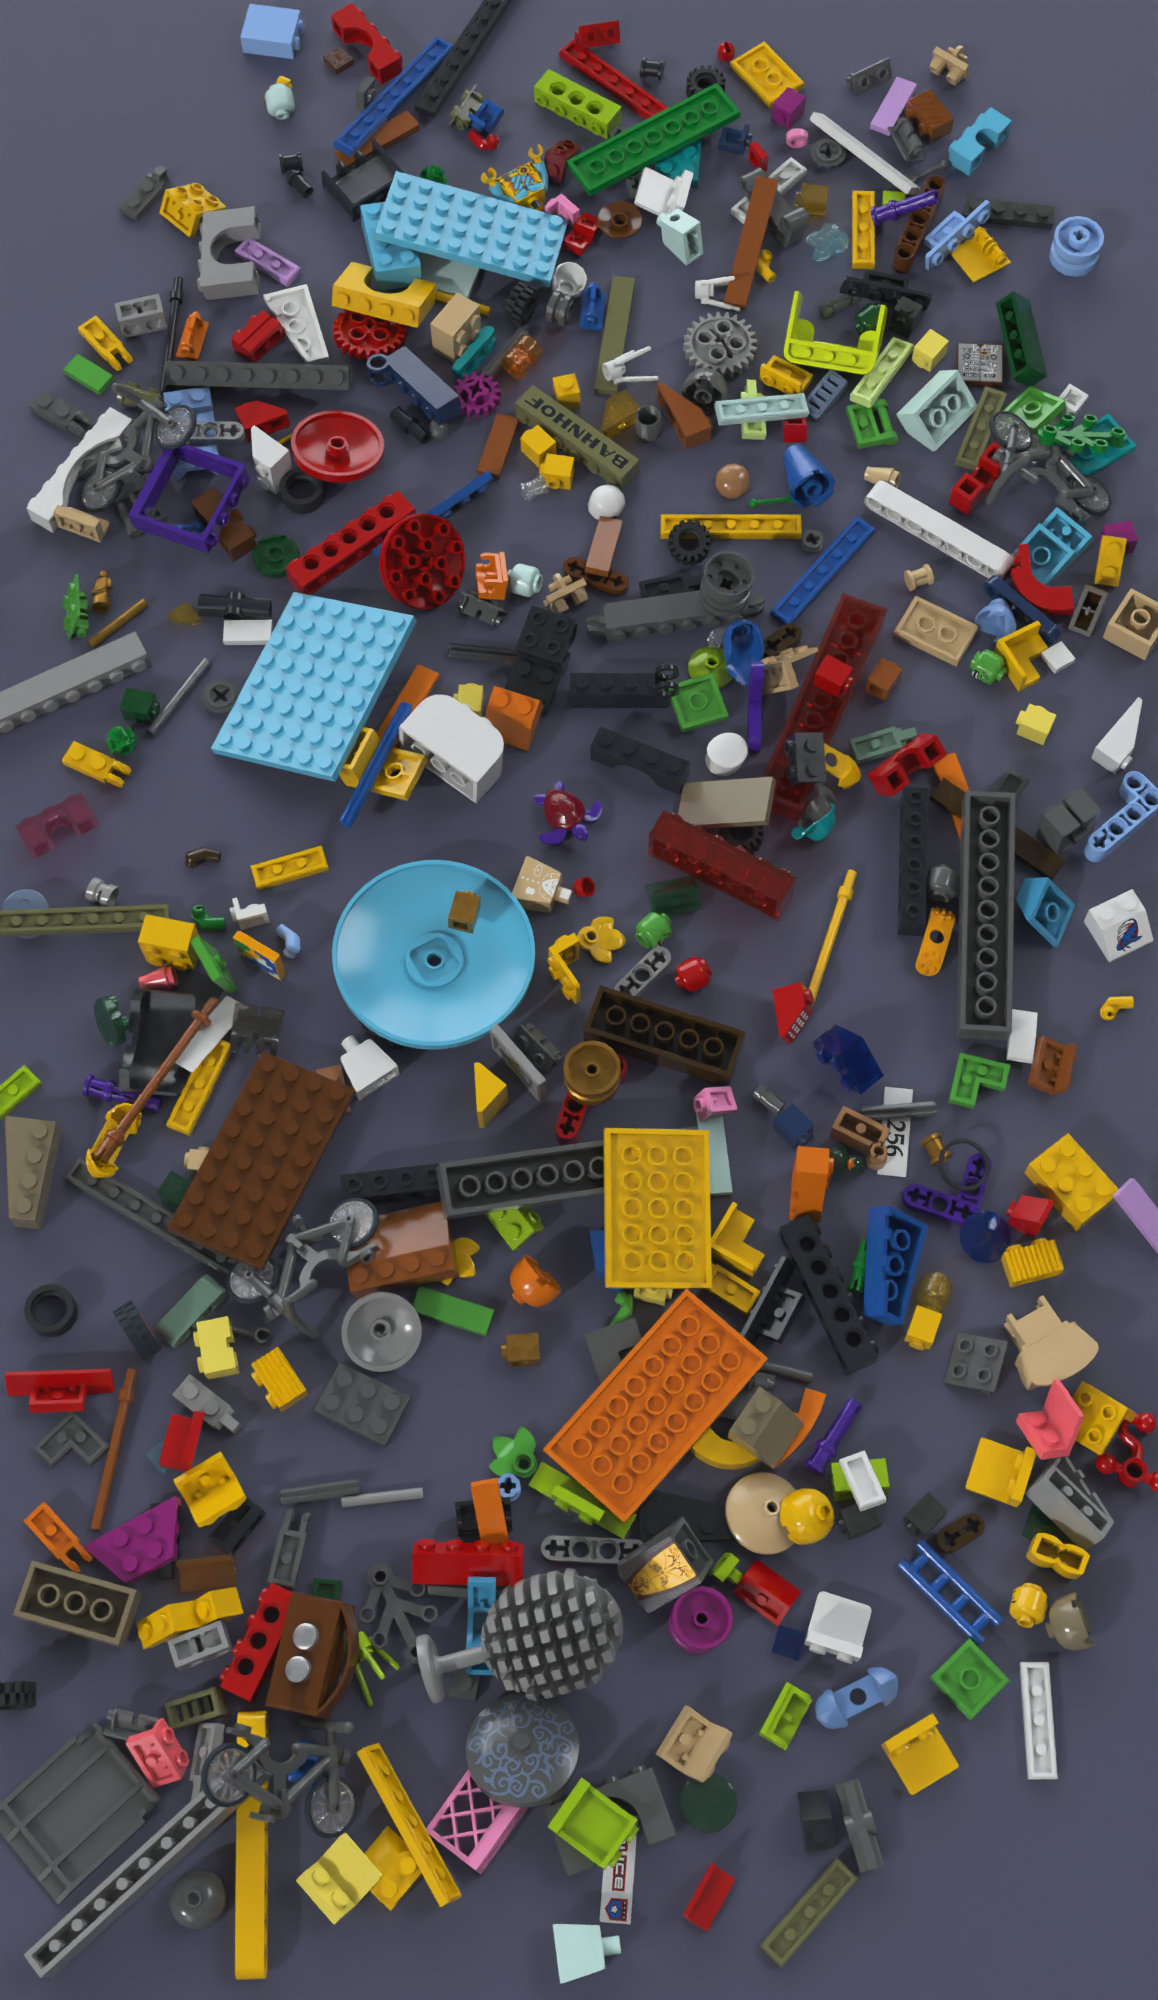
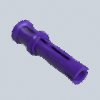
[871,189,939,226]
[83,1074,163,1113]
[803,1398,862,1477]

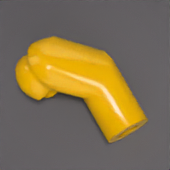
[756,249,777,283]

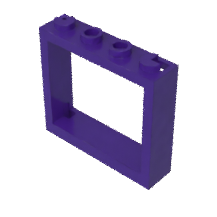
[128,439,250,554]

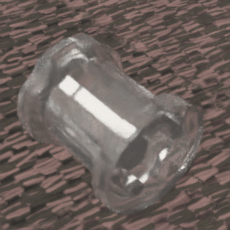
[519,474,549,503]

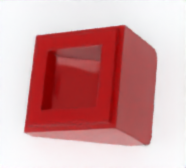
[783,417,807,442]

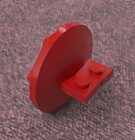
[379,513,465,610]

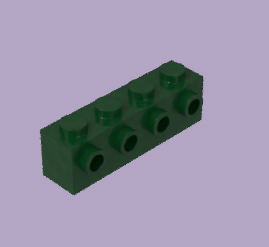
[996,291,1048,387]

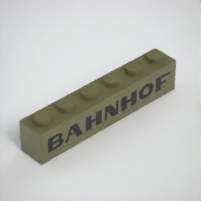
[515,385,639,491]

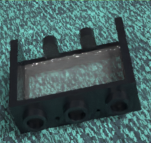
[321,140,404,222]

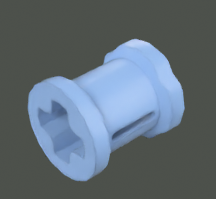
[498,1473,521,1502]

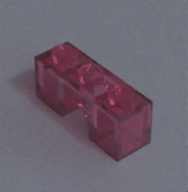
[15,792,99,859]

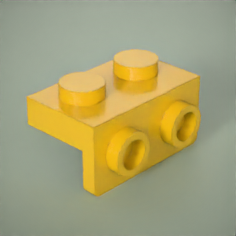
[759,355,813,395]

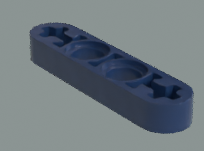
[983,575,1060,644]

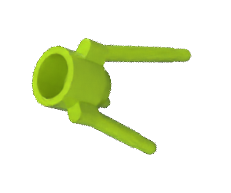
[346,1631,400,1707]

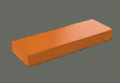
[470,1478,509,1543]

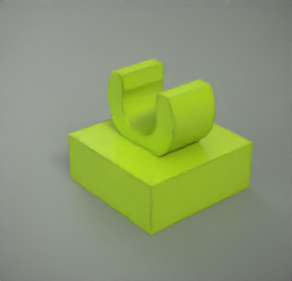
[708,1553,744,1584]

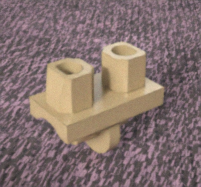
[930,45,970,86]
[543,573,588,614]

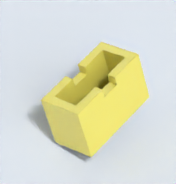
[193,1316,240,1380]

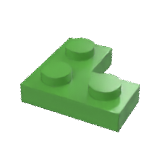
[948,1053,1010,1109]

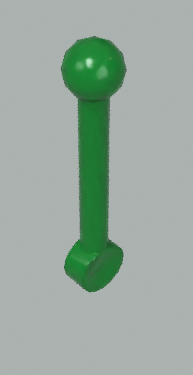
[749,494,794,508]

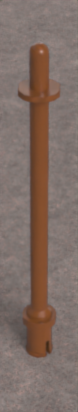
[93,997,218,1164]

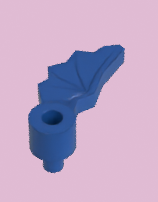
[172,517,205,533]

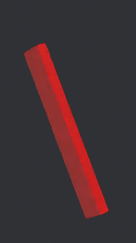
[559,39,668,120]

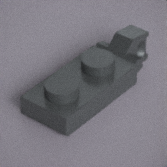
[118,165,169,221]

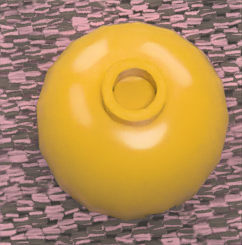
[780,1488,834,1545]

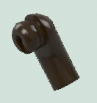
[185,847,222,868]

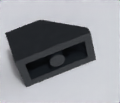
[797,1790,836,1852]

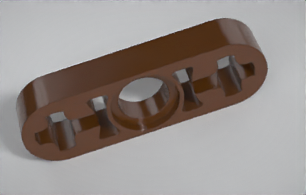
[563,557,629,597]

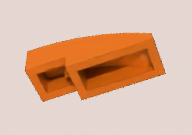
[775,1388,827,1469]

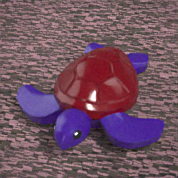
[534,781,603,845]

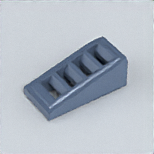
[806,370,848,421]

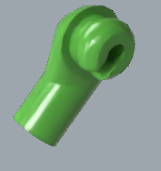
[610,1290,633,1325]

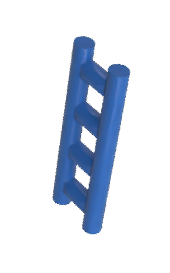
[897,1539,1004,1646]

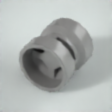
[85,877,120,906]

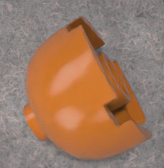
[510,1255,561,1307]

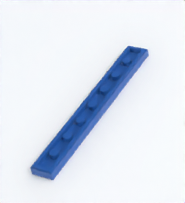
[333,36,454,158]

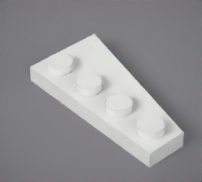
[263,284,330,365]

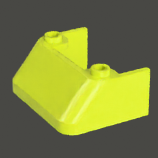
[784,291,888,375]

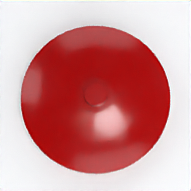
[291,410,384,483]

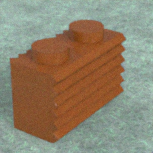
[905,89,954,143]

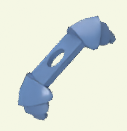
[815,1667,899,1730]

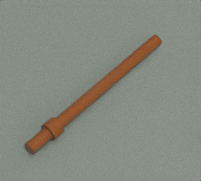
[90,1368,138,1531]

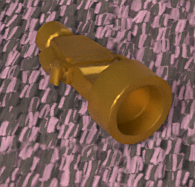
[91,571,113,614]

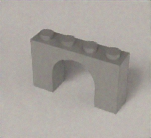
[197,206,261,300]

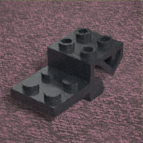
[504,605,578,716]

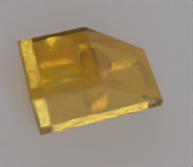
[601,390,640,440]

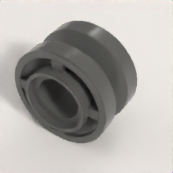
[546,290,575,327]

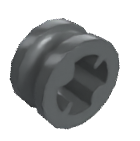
[802,530,824,554]

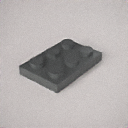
[314,1362,411,1447]

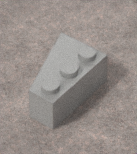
[1024,1456,1114,1551]

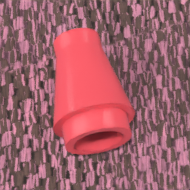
[139,965,178,990]

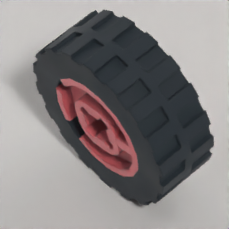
[113,1300,162,1361]

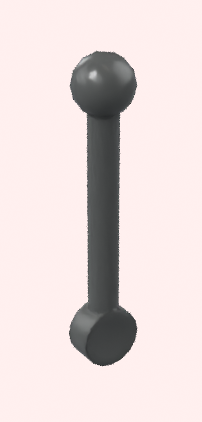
[908,160,949,183]

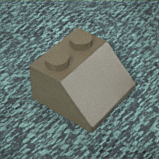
[728,1387,804,1469]

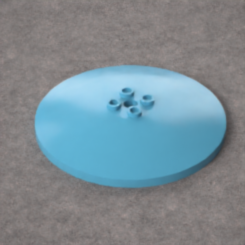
[332,860,535,1050]

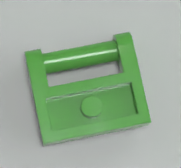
[846,399,899,449]

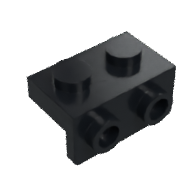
[785,733,827,786]

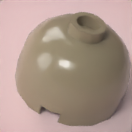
[1045,1592,1095,1651]

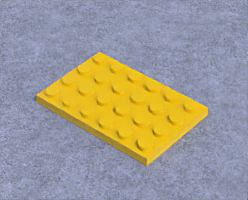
[604,1128,712,1289]

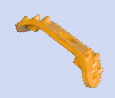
[915,907,955,976]

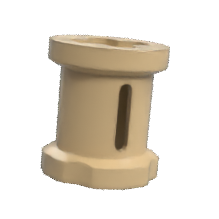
[904,564,934,591]

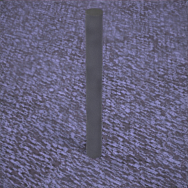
[147,658,211,736]

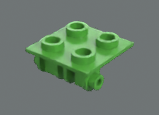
[63,574,89,640]

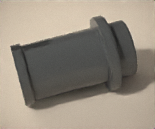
[752,1084,786,1116]

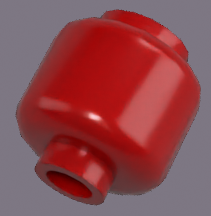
[674,956,713,993]

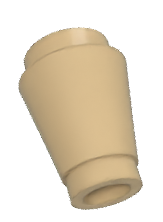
[864,466,901,488]

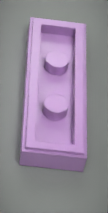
[870,77,917,136]
[234,239,301,287]
[1113,1178,1158,1254]

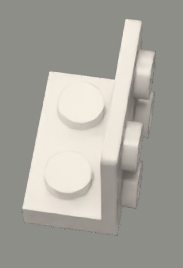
[634,167,694,216]

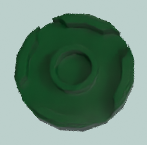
[252,534,299,578]

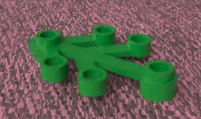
[1037,414,1127,454]

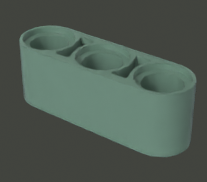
[155,1274,228,1349]

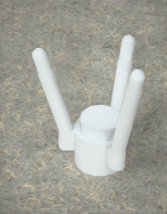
[695,276,741,312]
[602,346,659,384]

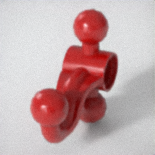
[1095,1412,1158,1493]

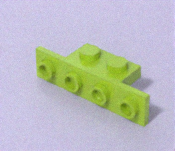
[528,1462,637,1539]

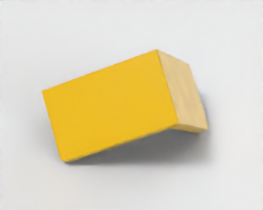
[994,621,1048,692]
[711,1202,765,1279]

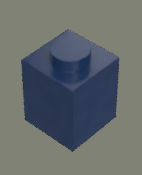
[773,1103,814,1149]

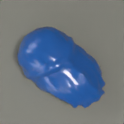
[723,619,765,686]

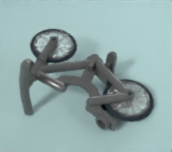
[78,383,197,513]
[986,411,1111,524]
[226,1198,380,1339]
[201,1716,357,1838]

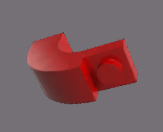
[1010,544,1074,617]

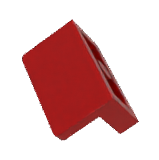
[159,1411,205,1472]
[733,1559,801,1626]
[682,1863,735,1932]

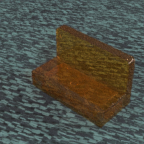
[176,1554,237,1593]

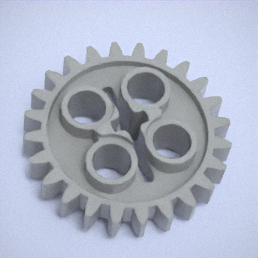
[683,311,757,378]

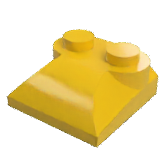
[364,1826,422,1911]

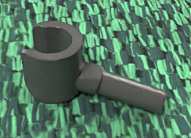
[233,1327,270,1345]

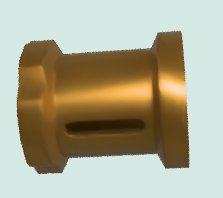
[920,1132,953,1166]

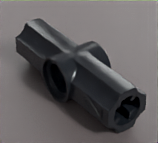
[198,592,272,620]

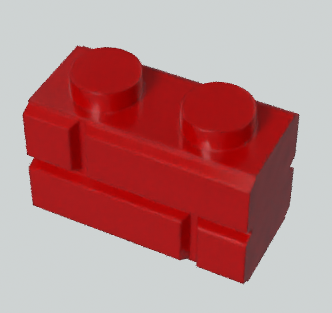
[231,310,284,363]

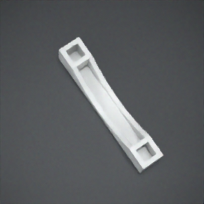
[27,407,133,533]

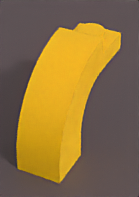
[690,1427,761,1470]

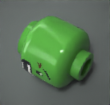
[969,649,1007,685]
[635,912,672,949]

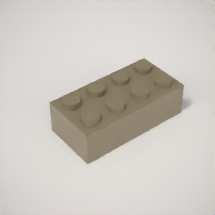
[13,1560,142,1649]

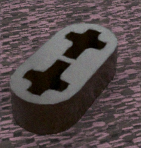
[763,623,801,658]
[936,1513,985,1554]

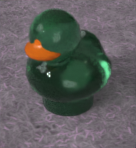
[825,1145,863,1176]

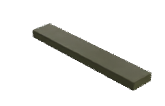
[594,276,635,396]

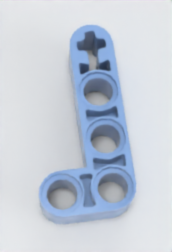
[1084,771,1158,862]

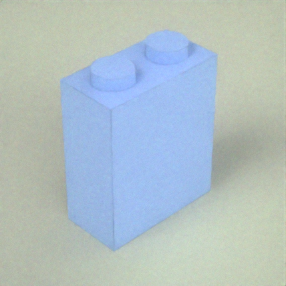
[240,4,305,59]

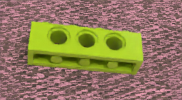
[534,69,622,139]

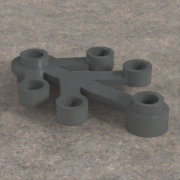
[359,1563,438,1665]

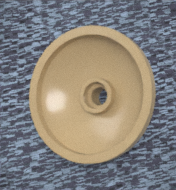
[725,1472,796,1555]

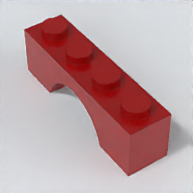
[331,3,403,85]

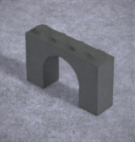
[545,1765,676,1878]

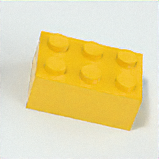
[1025,1133,1119,1232]

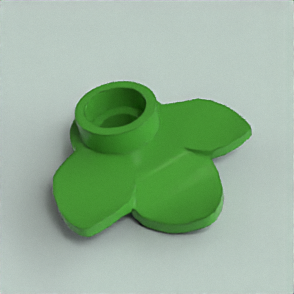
[489,1427,537,1478]

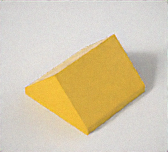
[474,1062,509,1128]

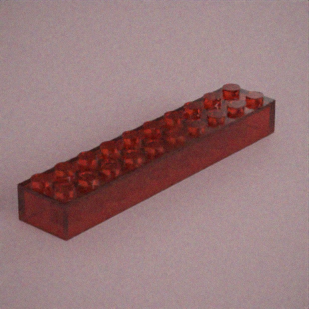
[763,593,888,823]

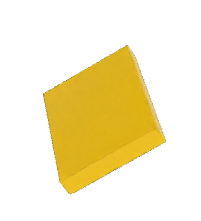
[730,41,804,109]

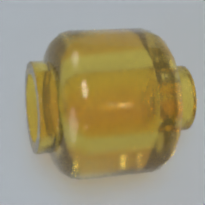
[916,1271,953,1312]

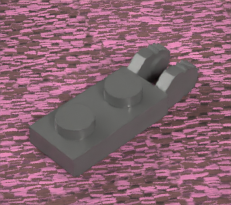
[29,390,93,436]
[267,1508,311,1590]

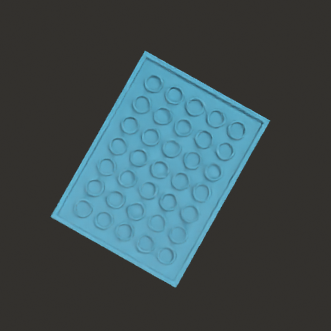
[211,592,417,782]

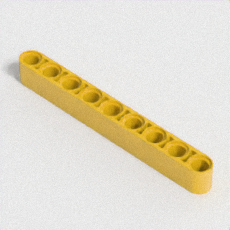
[235,1711,269,1980]

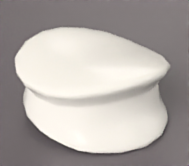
[705,733,748,777]

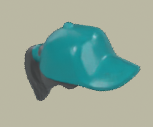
[791,784,837,841]

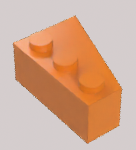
[789,1146,834,1222]

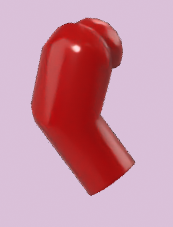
[468,129,500,150]

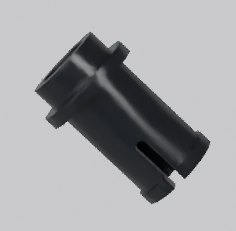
[286,169,314,198]

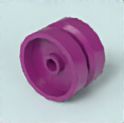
[667,1586,733,1654]

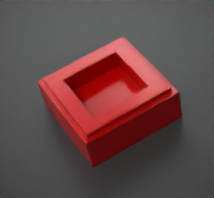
[748,141,768,172]

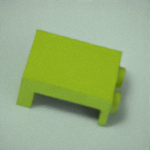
[548,1777,639,1870]

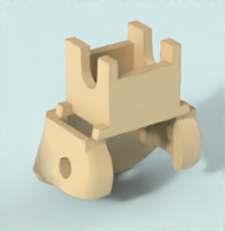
[1003,1295,1099,1391]

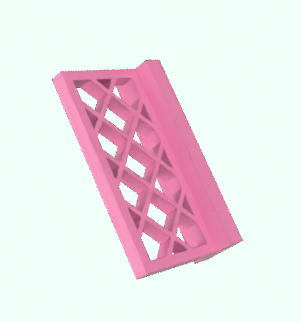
[426,1769,528,1875]

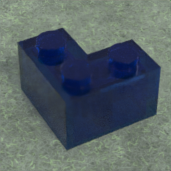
[812,1024,884,1094]

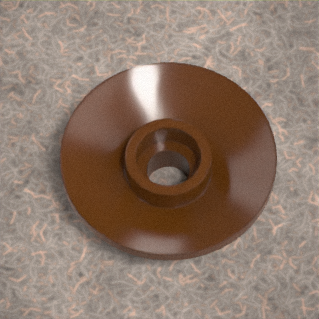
[598,201,642,239]

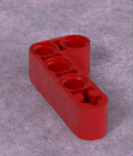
[555,1055,627,1145]

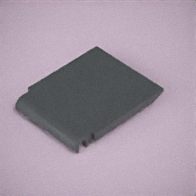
[0,1722,162,1905]

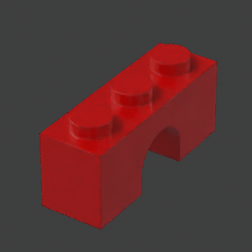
[948,441,1002,516]
[867,733,948,797]

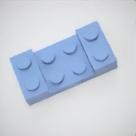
[163,386,219,480]

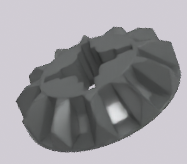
[811,138,846,170]
[202,679,240,715]

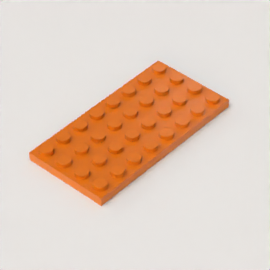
[543,1288,768,1524]

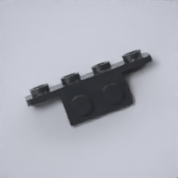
[839,269,932,310]
[739,1255,806,1346]

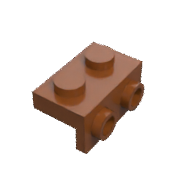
[1027,1036,1077,1096]

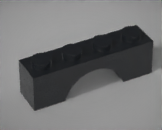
[590,726,690,795]

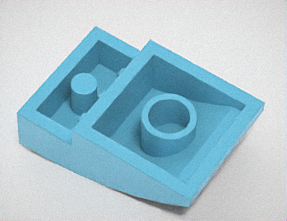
[1011,507,1094,586]

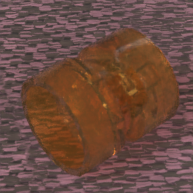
[501,335,543,379]

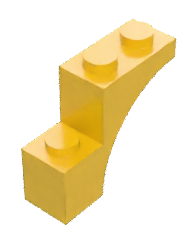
[136,1587,244,1649]

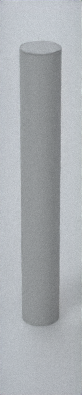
[341,1487,424,1508]

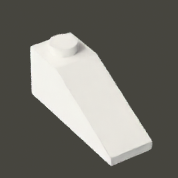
[1092,697,1142,775]

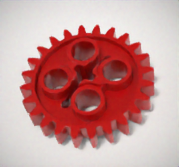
[333,309,406,362]

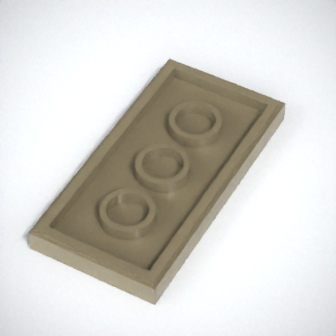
[676,777,776,830]

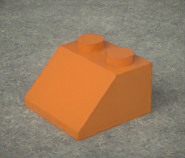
[485,686,544,751]

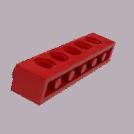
[285,490,416,595]

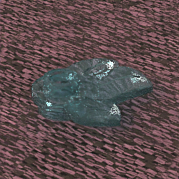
[805,223,849,261]

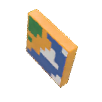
[233,931,286,981]

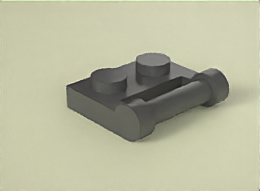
[112,486,168,539]

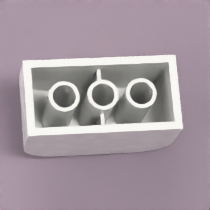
[399,694,504,804]

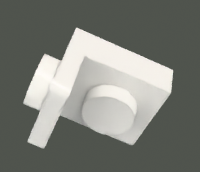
[230,898,270,930]

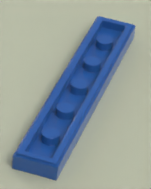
[770,516,875,625]

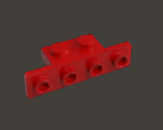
[4,1369,115,1413]

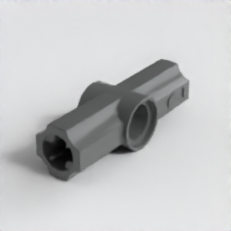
[835,1779,884,1873]

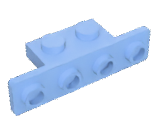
[924,200,990,271]

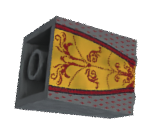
[617,1516,713,1614]

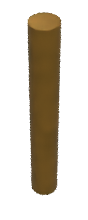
[87,599,149,649]

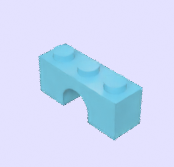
[948,107,1012,176]

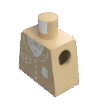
[512,856,573,913]

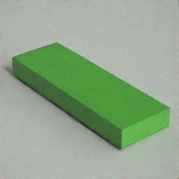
[412,1286,495,1337]

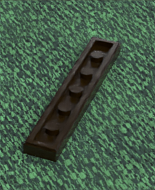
[929,778,1067,881]

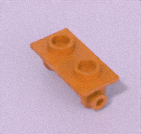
[176,312,209,360]

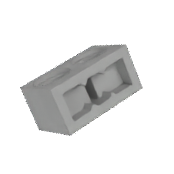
[114,294,168,338]
[167,1620,233,1671]

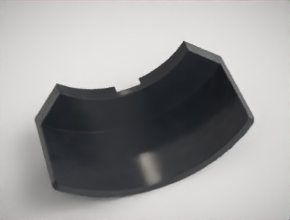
[119,988,196,1096]

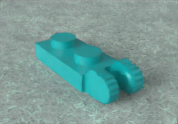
[452,325,497,382]

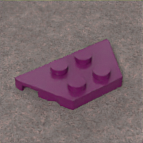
[84,1496,181,1584]

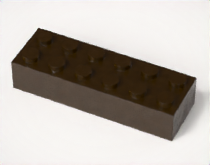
[583,985,746,1086]

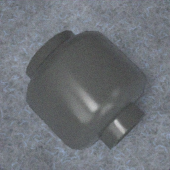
[926,864,960,903]

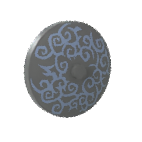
[466,1693,580,1808]

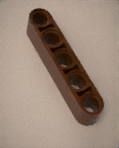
[892,175,946,274]

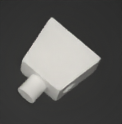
[340,1035,400,1101]

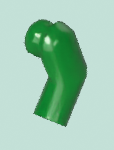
[191,905,226,930]

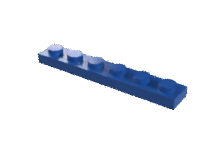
[371,471,493,558]

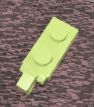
[740,379,766,440]

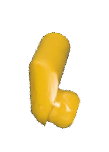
[1100,996,1134,1020]

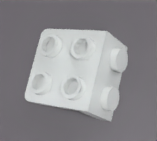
[804,1591,872,1664]

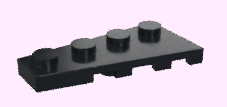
[639,1490,737,1543]

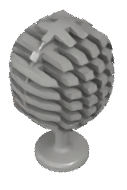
[416,1568,623,1704]

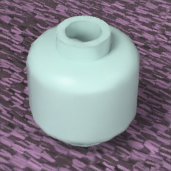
[265,83,295,120]
[507,563,543,597]

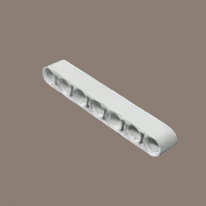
[864,481,1014,579]

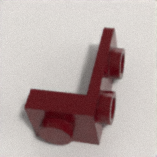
[544,139,581,184]

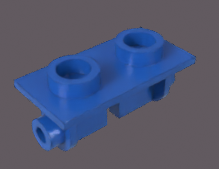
[579,282,606,330]

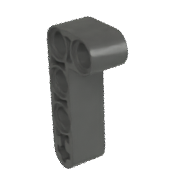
[738,167,810,248]

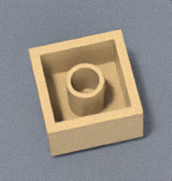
[430,293,481,364]
[1103,588,1158,660]

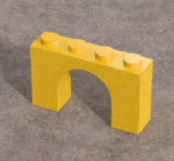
[332,262,437,328]

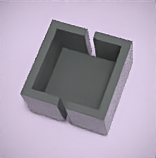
[1036,789,1102,855]

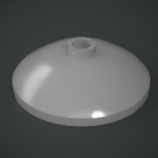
[341,1292,422,1372]

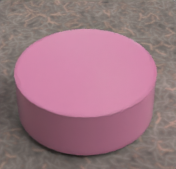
[786,128,808,148]

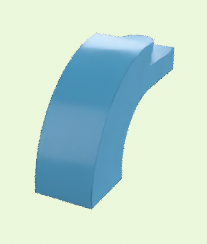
[466,1577,497,1675]

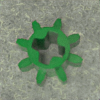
[419,164,447,185]
[105,725,137,756]

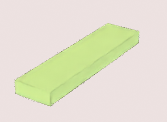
[850,337,914,408]

